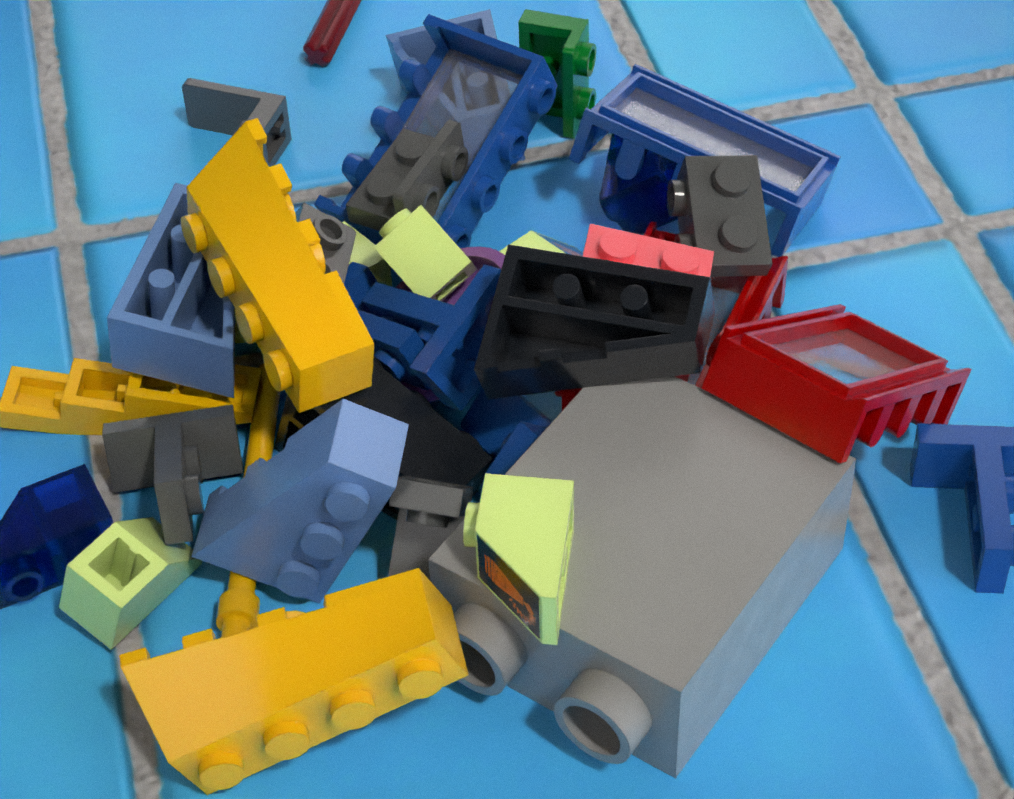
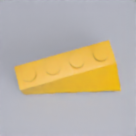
[181,118,374,413]
[119,568,469,795]

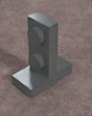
[102,404,243,545]

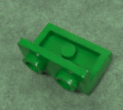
[518,9,596,139]

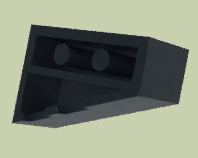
[474,244,715,400]
[274,356,493,520]

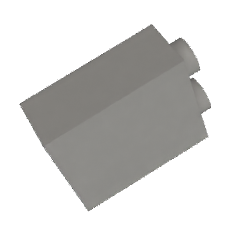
[428,376,856,779]

